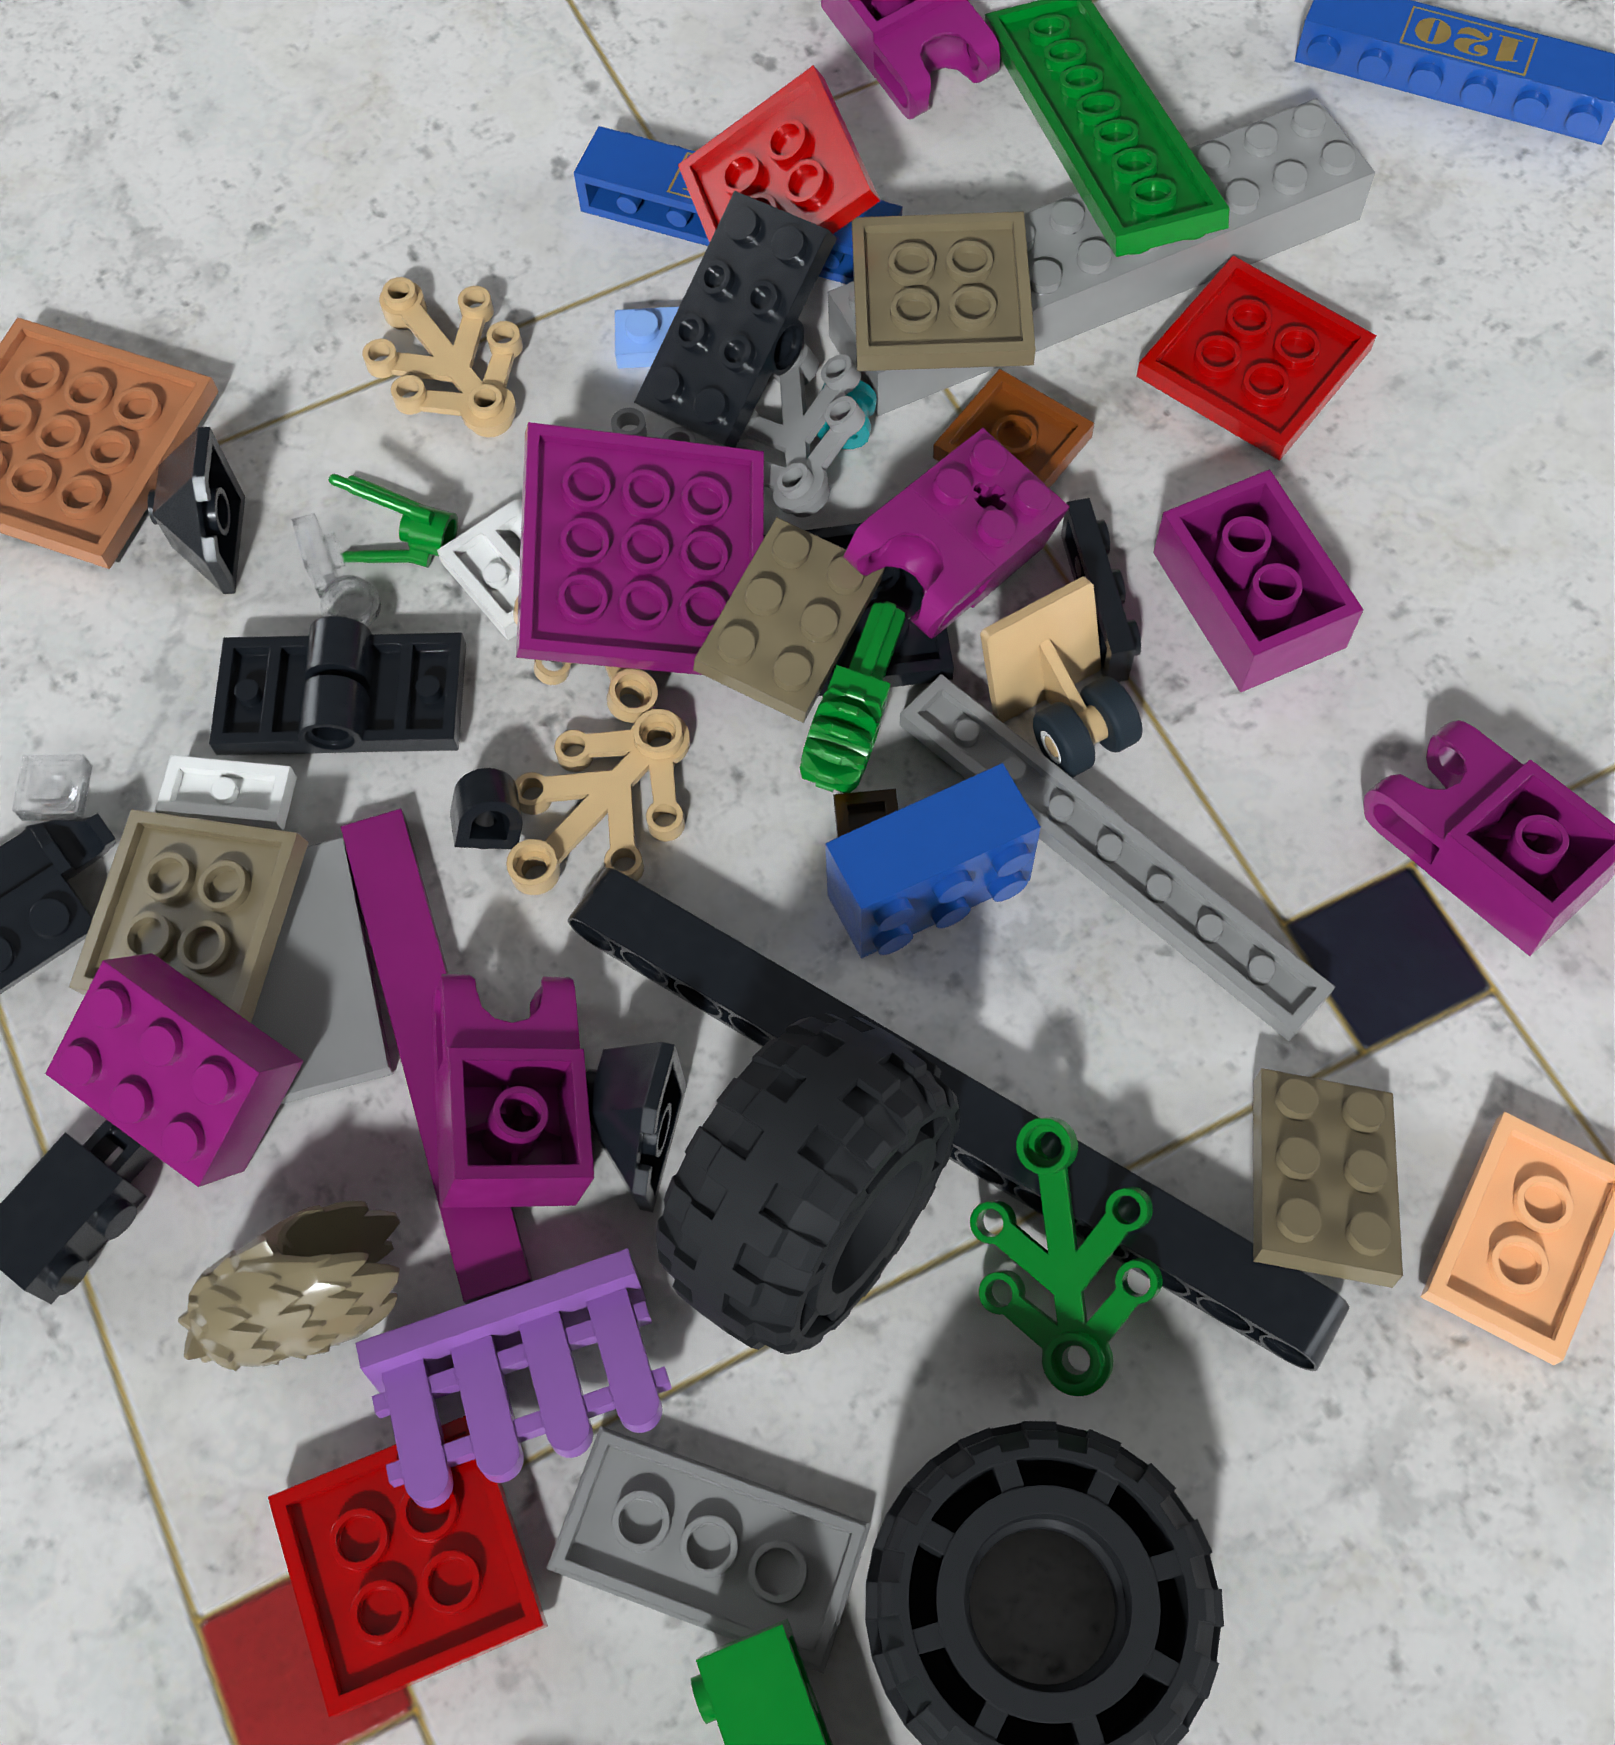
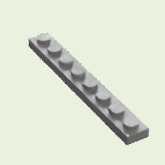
[899,674,1335,1041]

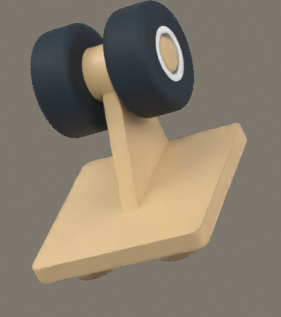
[980,577,1143,778]

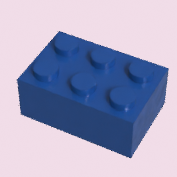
[825,763,1041,959]

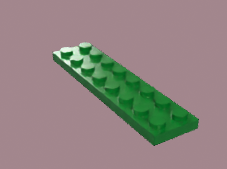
[985,0,1230,257]

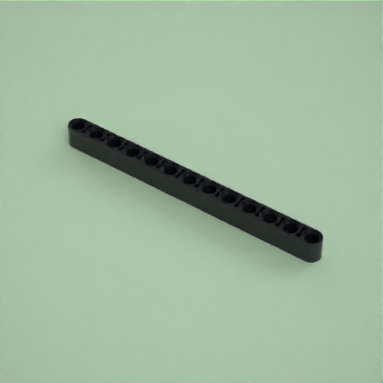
[568,868,1350,1371]

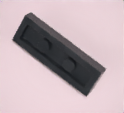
[1061,498,1141,682]

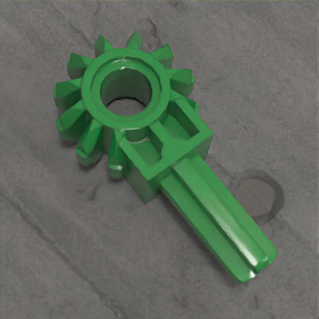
[799,601,906,793]

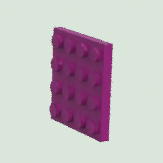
[516,422,764,675]

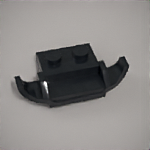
[0,813,116,994]

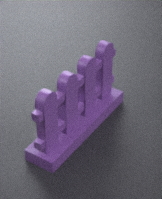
[355,1248,672,1508]

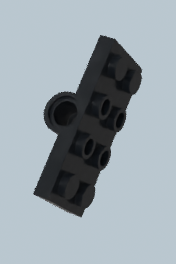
[634,191,837,448]
[209,616,466,755]

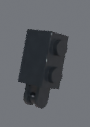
[0,1119,155,1304]

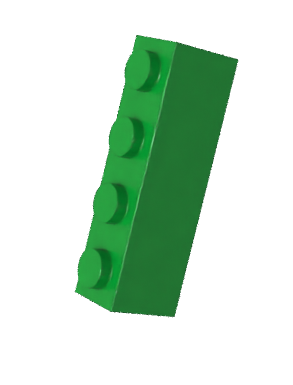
[691,1618,833,1745]

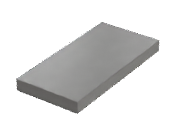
[251,837,393,1104]
[546,1426,871,1674]

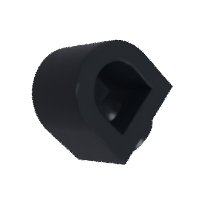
[450,768,523,849]

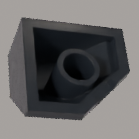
[148,427,245,594]
[586,1042,687,1213]

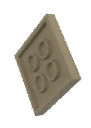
[852,211,1036,371]
[69,809,309,1023]

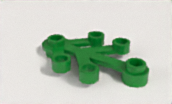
[970,1117,1163,1396]

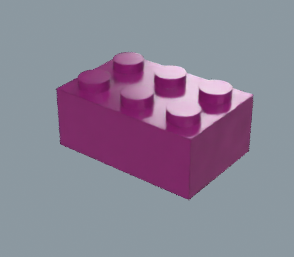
[1153,469,1364,693]
[45,953,304,1187]

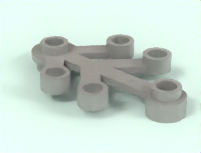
[736,342,865,518]

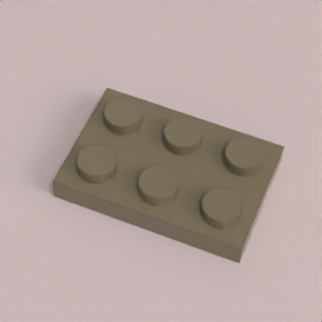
[693,517,885,723]
[1253,1068,1403,1288]

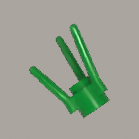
[328,474,458,568]

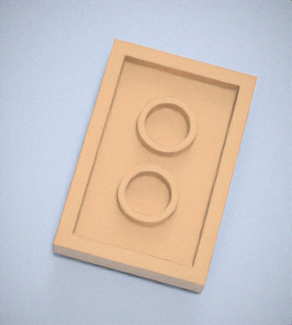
[1420,1111,1615,1365]

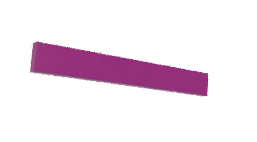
[340,808,533,1304]

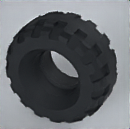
[656,1013,960,1355]
[865,1421,1224,1745]

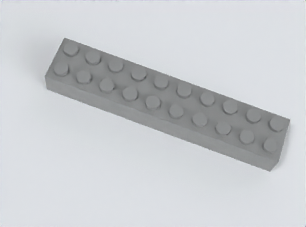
[828,98,1375,417]

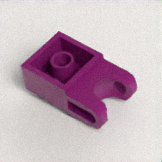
[821,0,1000,120]
[843,428,1070,639]
[1364,720,1615,956]
[432,974,595,1208]

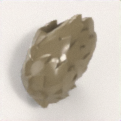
[178,1201,401,1371]

